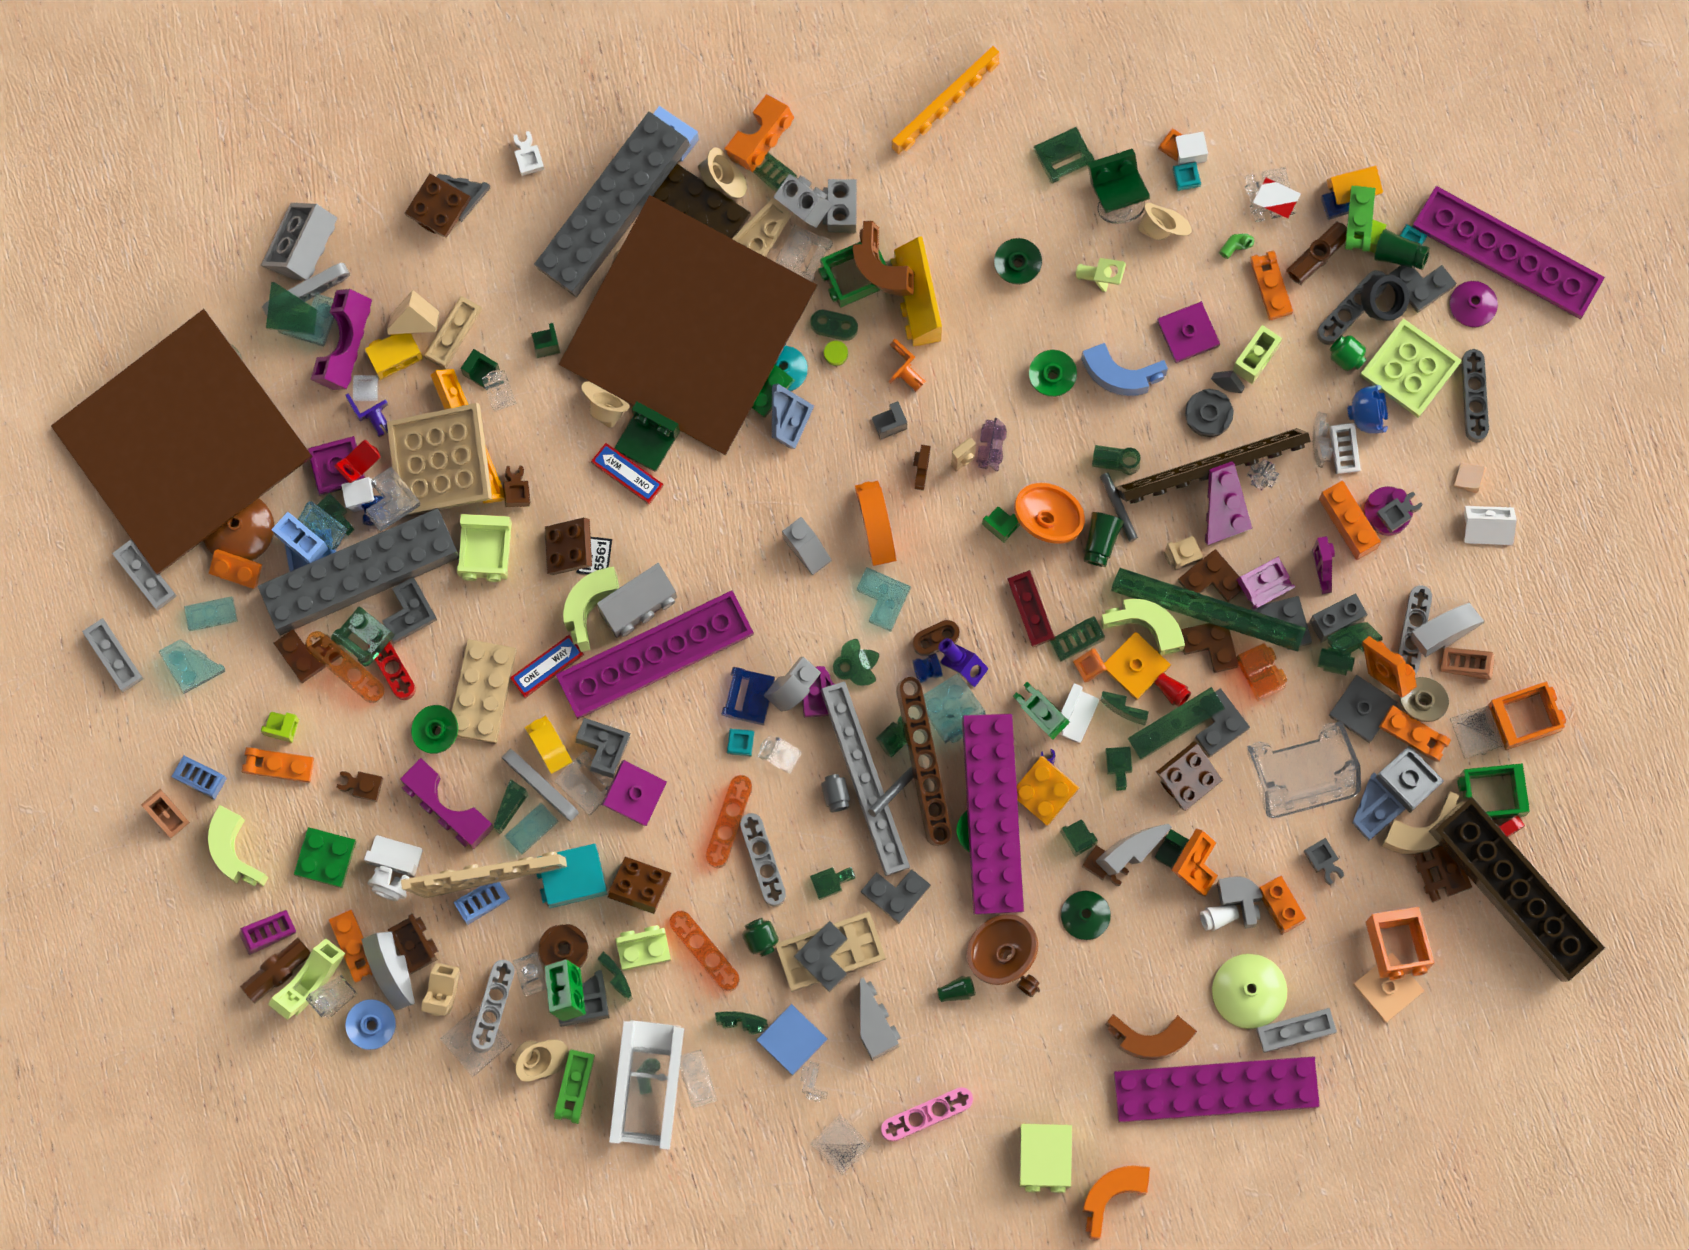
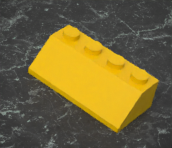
[890,236,942,347]

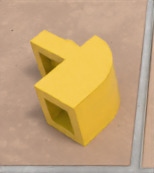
[524,715,572,774]

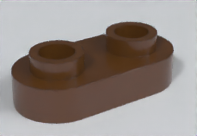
[913,620,960,656]

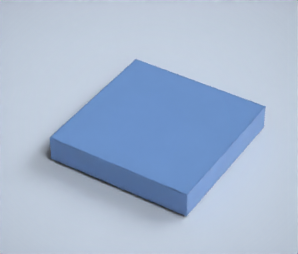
[757,1004,828,1076]

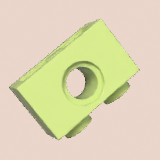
[1233,325,1282,384]

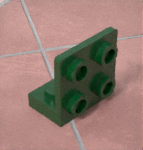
[1087,148,1150,213]
[615,401,680,472]

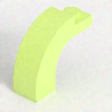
[563,566,619,652]
[1101,599,1185,655]
[208,805,268,887]
[268,939,345,1020]

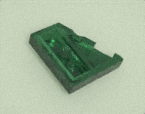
[266,282,317,335]

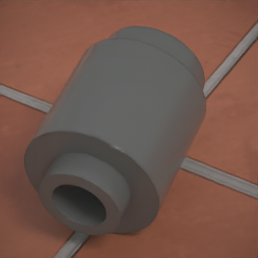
[821,774,850,812]

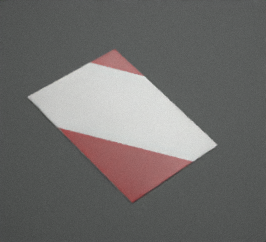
[1253,177,1301,219]

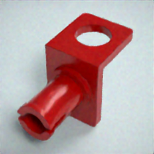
[334,440,381,483]

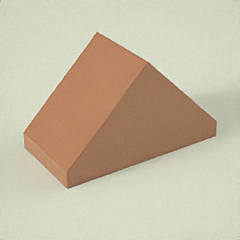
[141,789,190,838]

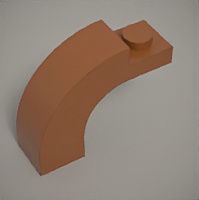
[853,221,914,296]
[1105,1014,1197,1060]

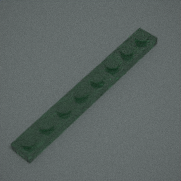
[1111,568,1306,652]

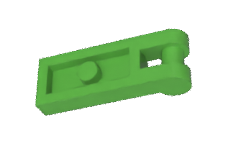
[1345,185,1376,252]
[554,1049,595,1124]

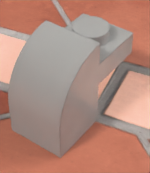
[764,656,821,711]
[1217,877,1263,929]

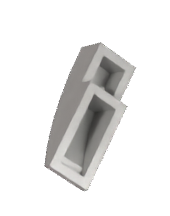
[1411,603,1484,658]
[1096,824,1172,875]
[361,932,415,1010]

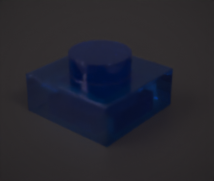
[1321,192,1349,220]

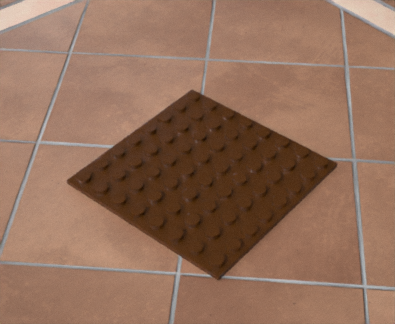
[558,195,818,455]
[51,309,313,575]

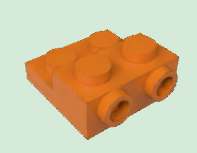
[1362,636,1417,698]

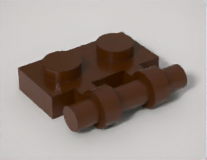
[1414,846,1472,903]

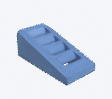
[171,756,227,800]
[453,882,510,925]

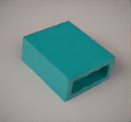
[536,843,608,909]

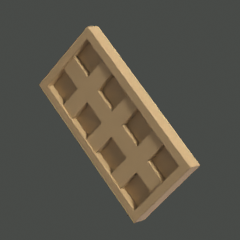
[452,639,517,744]
[775,911,886,992]

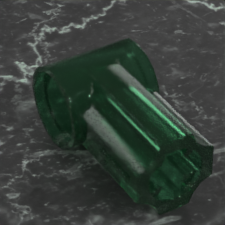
[1092,445,1141,475]

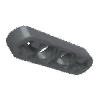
[1317,270,1387,345]
[1461,349,1489,443]

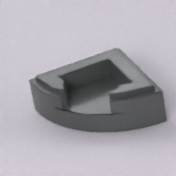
[1211,370,1245,393]

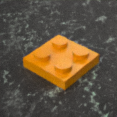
[1017,756,1080,826]

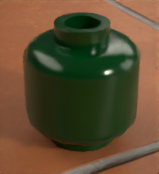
[742,918,779,957]

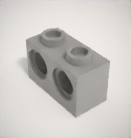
[774,174,833,228]
[823,179,857,233]

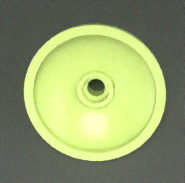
[1212,954,1287,1029]

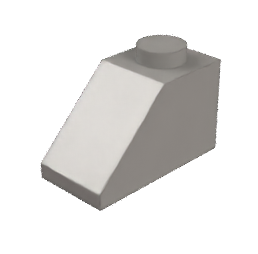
[782,517,832,576]

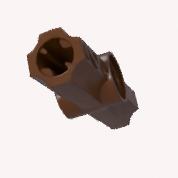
[1286,221,1347,285]
[240,938,311,1003]

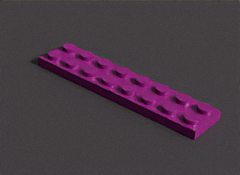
[1412,186,1605,320]
[556,590,754,720]
[962,714,1024,915]
[1114,1056,1320,1123]

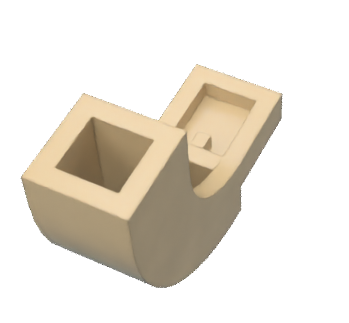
[1382,791,1459,855]

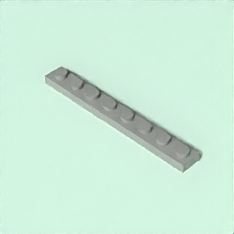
[820,681,910,876]

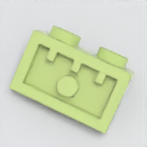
[615,925,671,971]

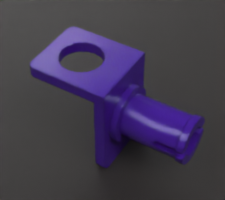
[345,393,388,437]
[938,638,988,687]

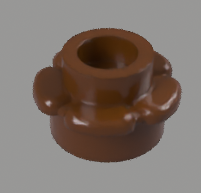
[1017,974,1040,997]

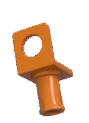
[888,339,926,392]

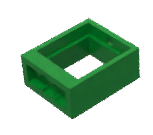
[818,242,886,308]
[1457,763,1530,820]

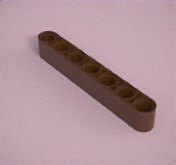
[896,677,952,846]

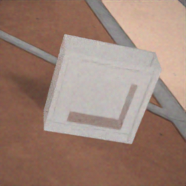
[353,375,378,401]

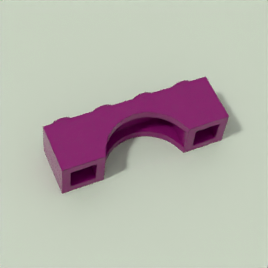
[310,289,372,390]
[400,758,494,849]

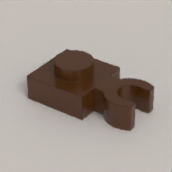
[913,445,931,491]
[503,465,531,507]
[337,771,383,802]
[1082,845,1129,886]

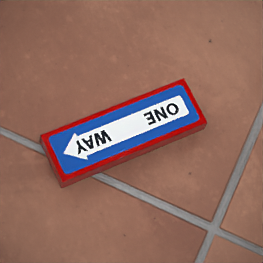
[591,442,664,505]
[510,635,584,698]

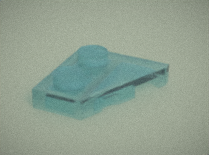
[159,639,225,694]

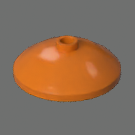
[1014,483,1085,544]

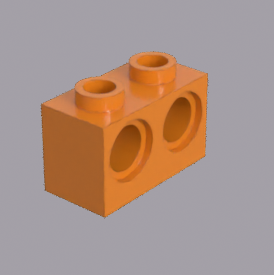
[1259,875,1306,935]

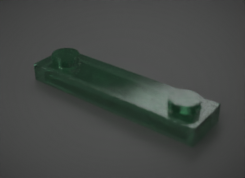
[1127,687,1225,760]

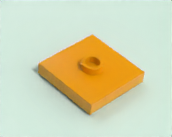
[1104,631,1171,700]

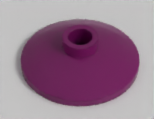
[1450,281,1498,327]

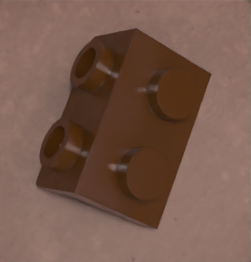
[387,913,438,974]

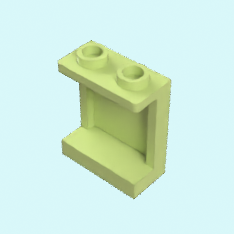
[457,514,512,582]
[1020,1124,1072,1193]

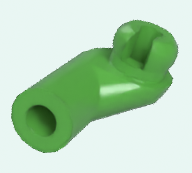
[1219,234,1254,259]

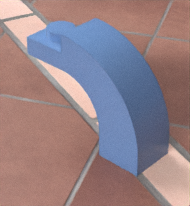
[1081,343,1168,396]

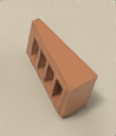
[1440,647,1495,680]

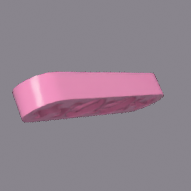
[881,1087,973,1142]

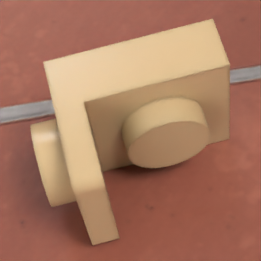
[1164,536,1203,570]

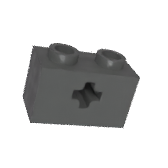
[1309,593,1368,643]

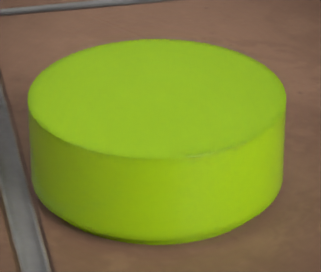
[824,340,848,366]

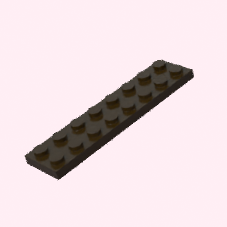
[1115,428,1311,504]

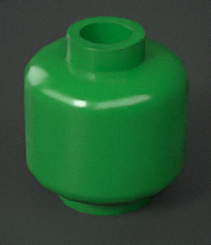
[1330,335,1366,371]

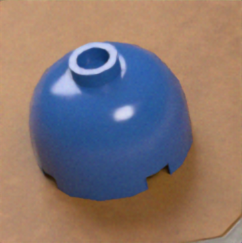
[1348,385,1388,434]

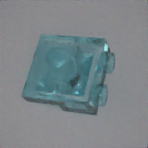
[924,673,986,743]

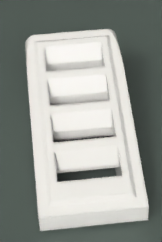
[1329,423,1361,474]

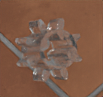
[1247,459,1279,491]

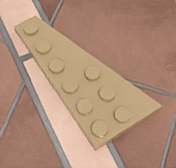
[401,852,567,898]

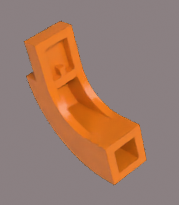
[855,481,897,566]
[1082,1166,1150,1240]

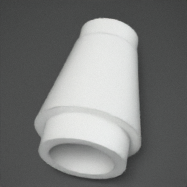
[1200,904,1239,931]

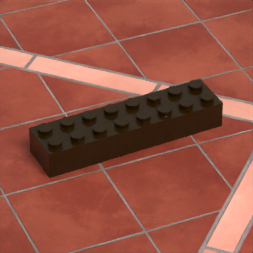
[1429,797,1605,982]

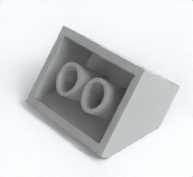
[261,203,338,281]
[597,563,677,638]

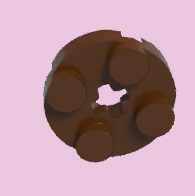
[539,924,589,968]

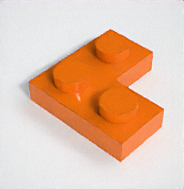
[1171,828,1218,897]

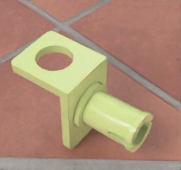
[1076,258,1126,292]

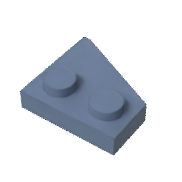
[772,384,814,449]
[1352,773,1406,841]

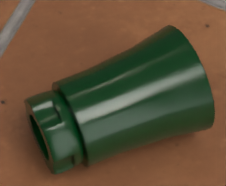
[1374,229,1430,270]
[1084,512,1124,567]

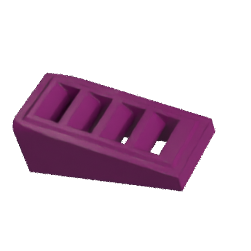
[240,910,296,955]

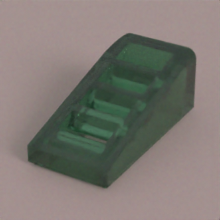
[753,153,797,193]
[1050,616,1105,662]
[493,780,528,834]

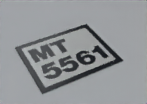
[576,537,612,574]

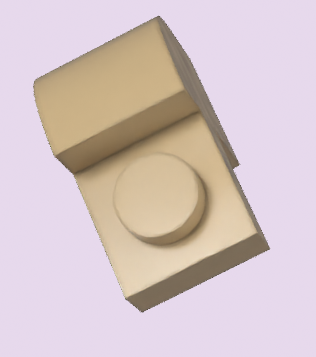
[421,963,460,1016]

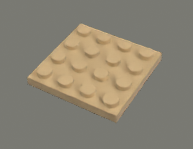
[387,403,492,517]

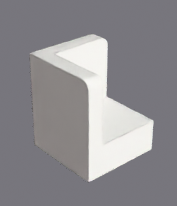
[1176,132,1208,165]
[341,477,377,512]

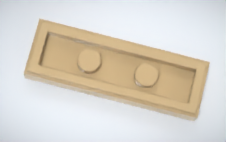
[424,296,482,369]

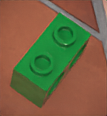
[544,959,586,1021]

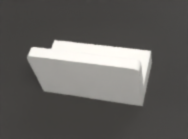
[1464,506,1517,545]
[1059,683,1099,743]
[364,835,423,877]

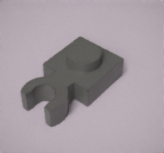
[1376,492,1423,533]
[1304,838,1344,885]

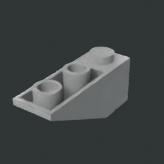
[860,977,901,1061]

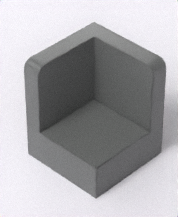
[872,401,908,440]

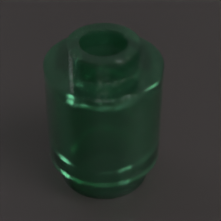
[1317,647,1355,676]

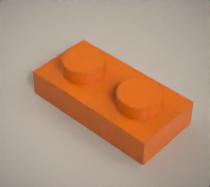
[209,549,263,589]

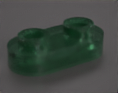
[811,310,858,341]

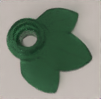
[833,639,879,686]

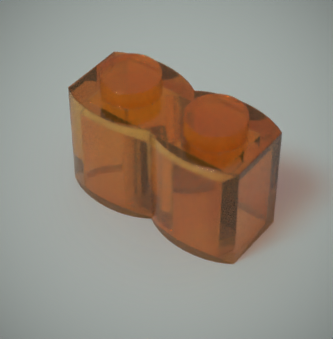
[1237,643,1287,701]

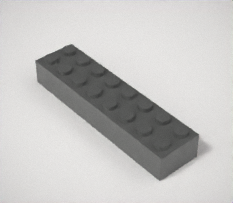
[534,111,690,298]
[258,508,459,636]

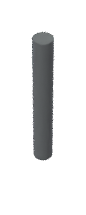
[1100,473,1138,542]
[868,766,914,817]

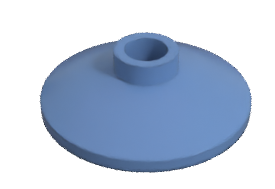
[345,999,396,1050]

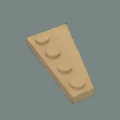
[732,198,791,257]

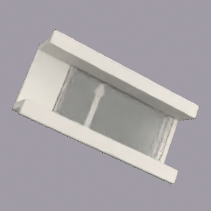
[609,1020,684,1150]

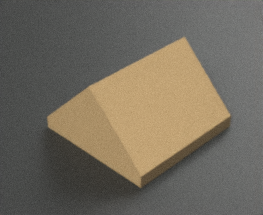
[387,290,439,334]

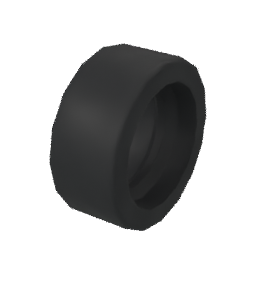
[1361,275,1409,321]

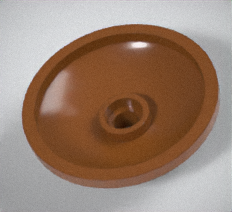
[203,498,275,561]
[967,914,1038,985]

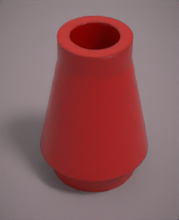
[1154,672,1191,707]

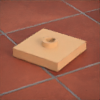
[1353,952,1424,1023]

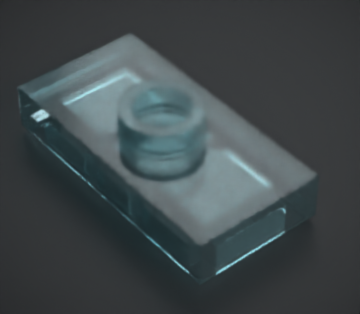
[298,501,347,550]
[184,596,238,631]
[505,803,558,855]

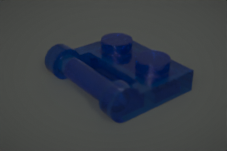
[721,667,775,725]

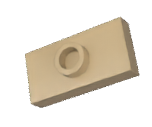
[951,438,976,472]

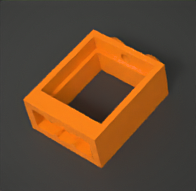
[1488,681,1566,750]
[1365,907,1434,980]

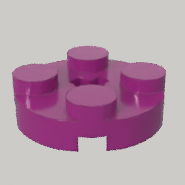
[1363,486,1413,536]

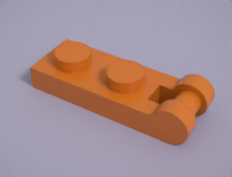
[1250,250,1293,320]
[1379,705,1451,762]
[241,747,314,783]
[328,909,373,983]

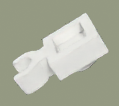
[514,131,544,176]

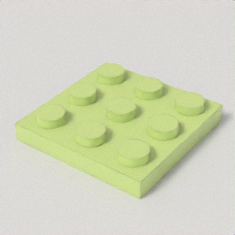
[1360,318,1462,418]

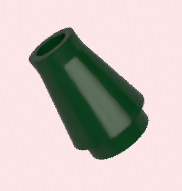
[937,975,976,1003]

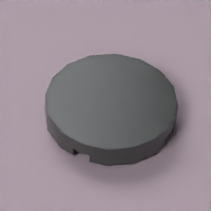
[1185,389,1234,437]

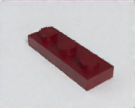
[1007,570,1056,647]

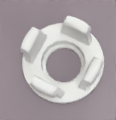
[367,866,409,901]

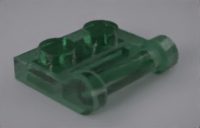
[1034,127,1094,184]
[331,606,395,667]

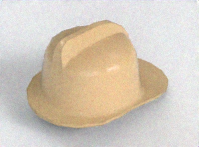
[698,148,747,198]
[1138,203,1192,241]
[581,381,630,428]
[511,1039,569,1082]

